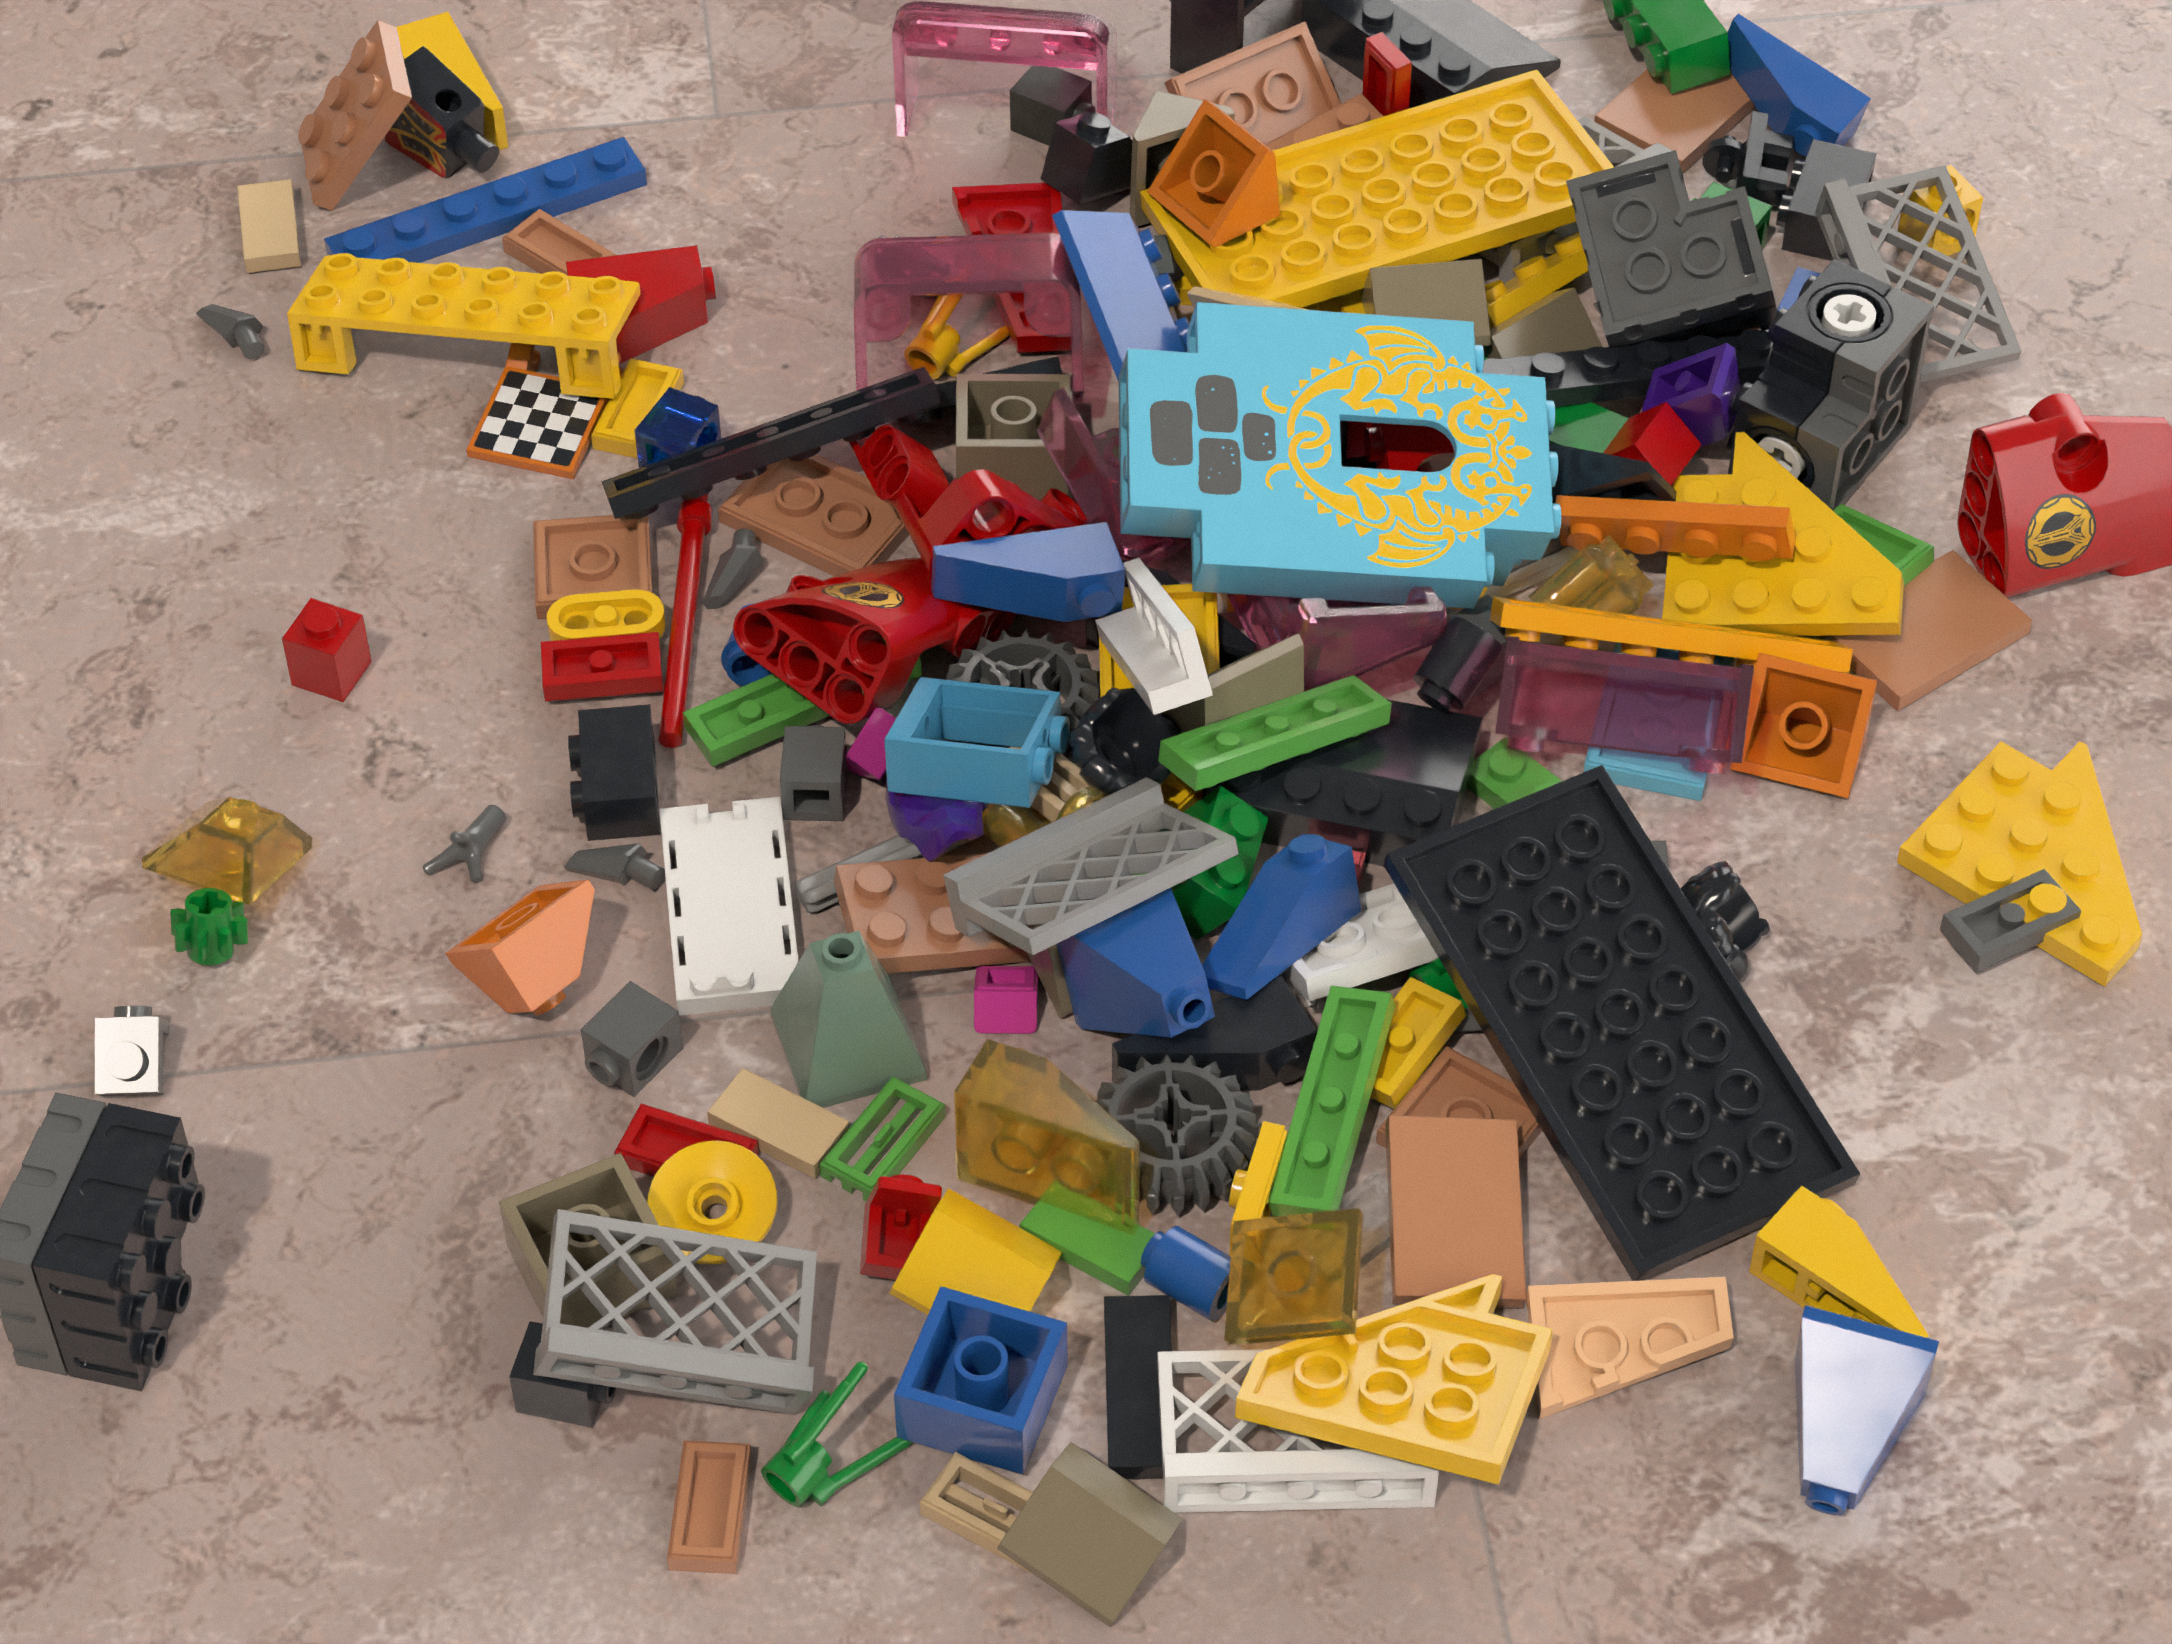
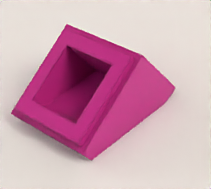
[846,707,896,780]
[974,966,1038,1034]

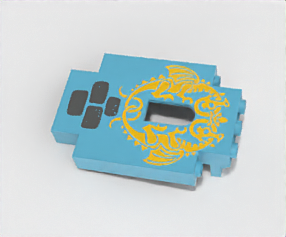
[1118,302,1561,609]

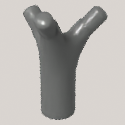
[423,805,507,883]

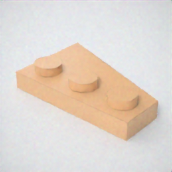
[1526,1277,1734,1419]

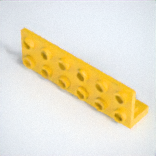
[287,253,640,399]

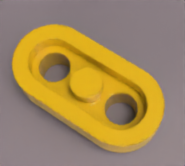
[547,589,666,641]

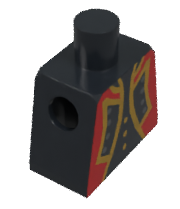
[385,46,499,178]

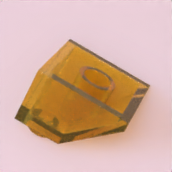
[142,796,312,905]
[1224,1208,1363,1346]

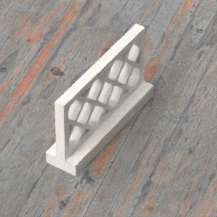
[1157,1349,1439,1513]

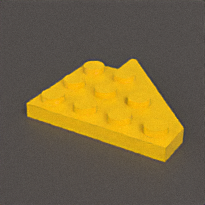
[1662,432,1904,636]
[1897,741,2142,987]
[1235,1274,1553,1485]

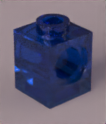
[634,387,722,468]

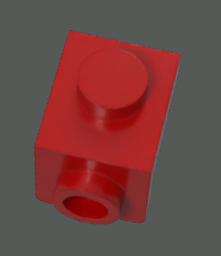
[860,1174,942,1280]

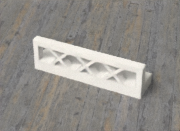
[1095,558,1213,715]

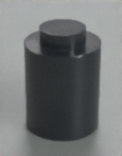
[1413,616,1502,713]

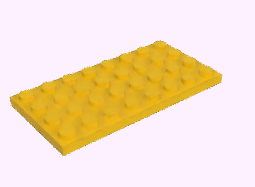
[1140,70,1614,308]

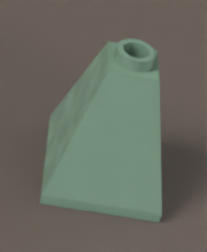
[770,930,927,1108]

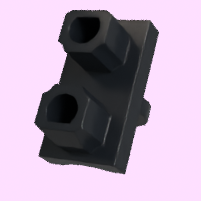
[1702,111,1794,208]

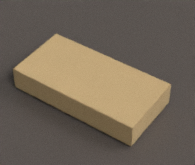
[237,179,301,273]
[707,1068,850,1179]

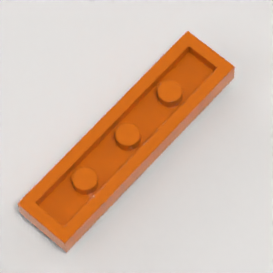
[1555,495,1796,561]

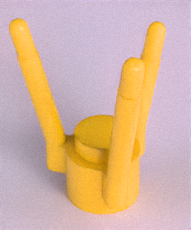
[904,267,1010,380]

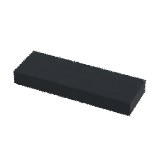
[1104,1295,1173,1479]

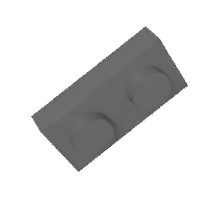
[1940,869,2081,973]

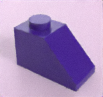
[1641,343,1741,447]

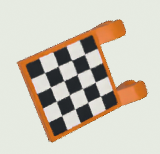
[466,343,623,480]

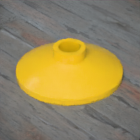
[647,1141,778,1264]

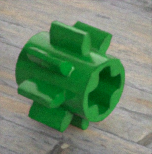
[170,888,248,965]

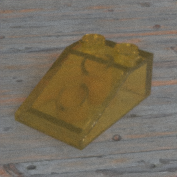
[954,1039,1140,1236]

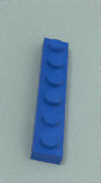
[324,137,647,263]

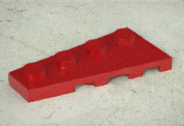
[952,182,1073,353]

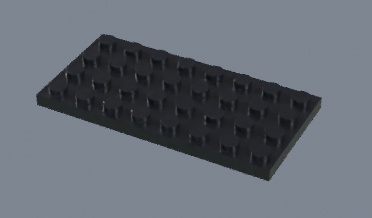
[1384,765,1860,1281]

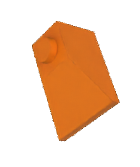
[445,879,595,1016]

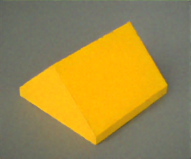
[889,1188,1062,1315]

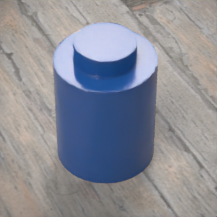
[1141,1226,1246,1321]

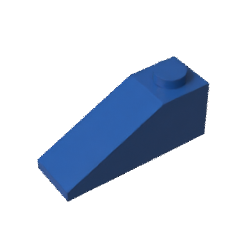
[1728,13,1871,158]
[931,522,1126,622]
[1202,834,1361,1000]

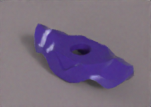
[885,779,987,861]

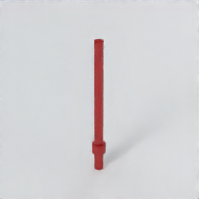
[658,493,713,748]

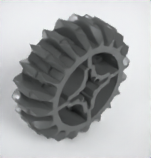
[946,628,1100,758]
[1085,1054,1259,1216]

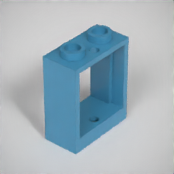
[884,677,1070,808]

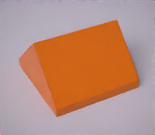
[1147,99,1280,247]
[1730,652,1878,798]

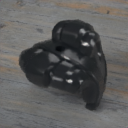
[1069,688,1181,797]
[1681,861,1770,982]

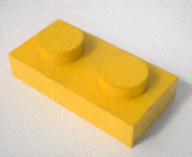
[1371,977,1466,1109]

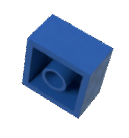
[894,1286,1068,1475]

